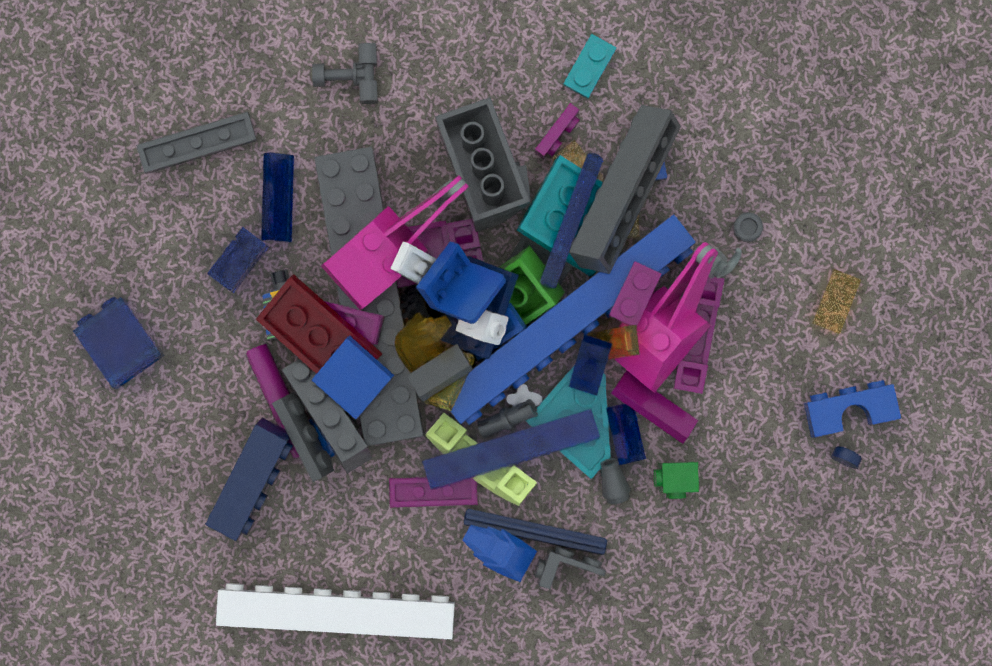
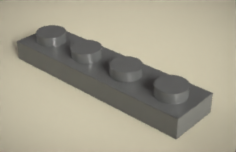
[136,112,257,174]

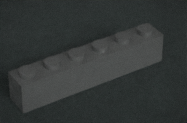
[569,105,681,274]

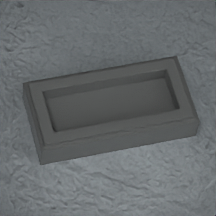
[407,344,473,402]

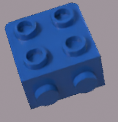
[416,241,506,324]

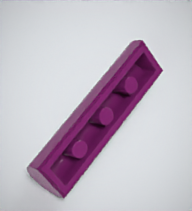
[246,343,299,459]

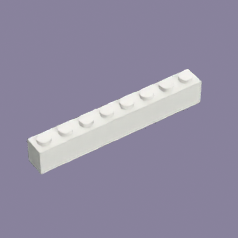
[216,583,455,639]

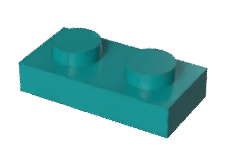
[563,34,617,99]

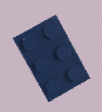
[439,256,519,359]

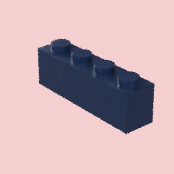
[205,417,293,541]

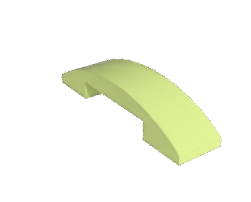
[426,413,537,506]

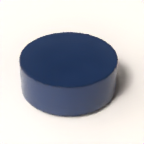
[831,446,862,469]

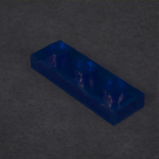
[261,152,294,243]

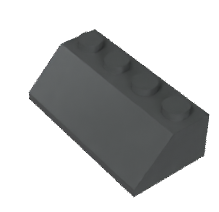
[435,97,530,232]

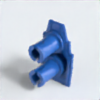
[462,525,537,582]

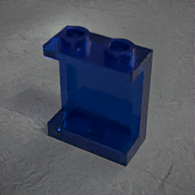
[73,297,165,389]

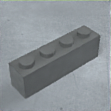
[282,359,372,474]

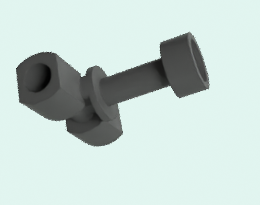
[312,43,378,104]

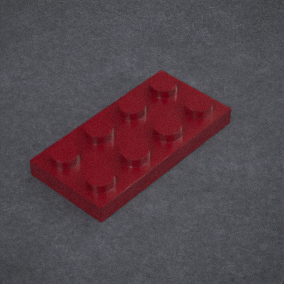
[256,275,382,374]

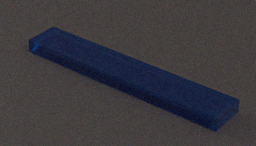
[422,409,600,490]

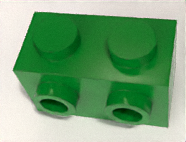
[653,462,699,499]

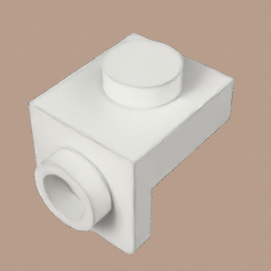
[455,310,508,345]

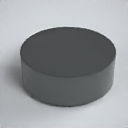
[733,212,763,242]

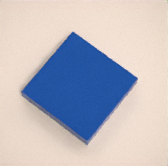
[312,336,394,420]

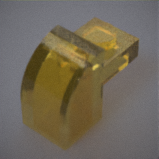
[395,312,452,373]

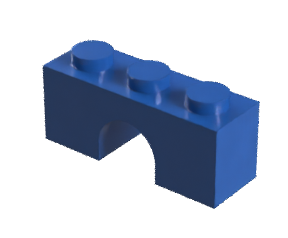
[804,380,901,437]

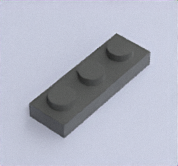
[272,392,334,482]

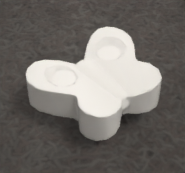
[506,384,543,407]

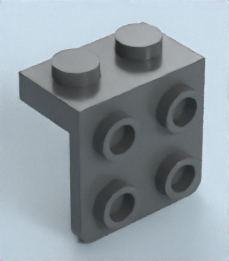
[534,546,606,590]

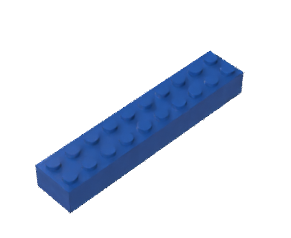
[439,214,696,425]

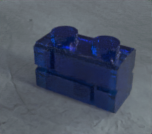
[207,227,269,293]

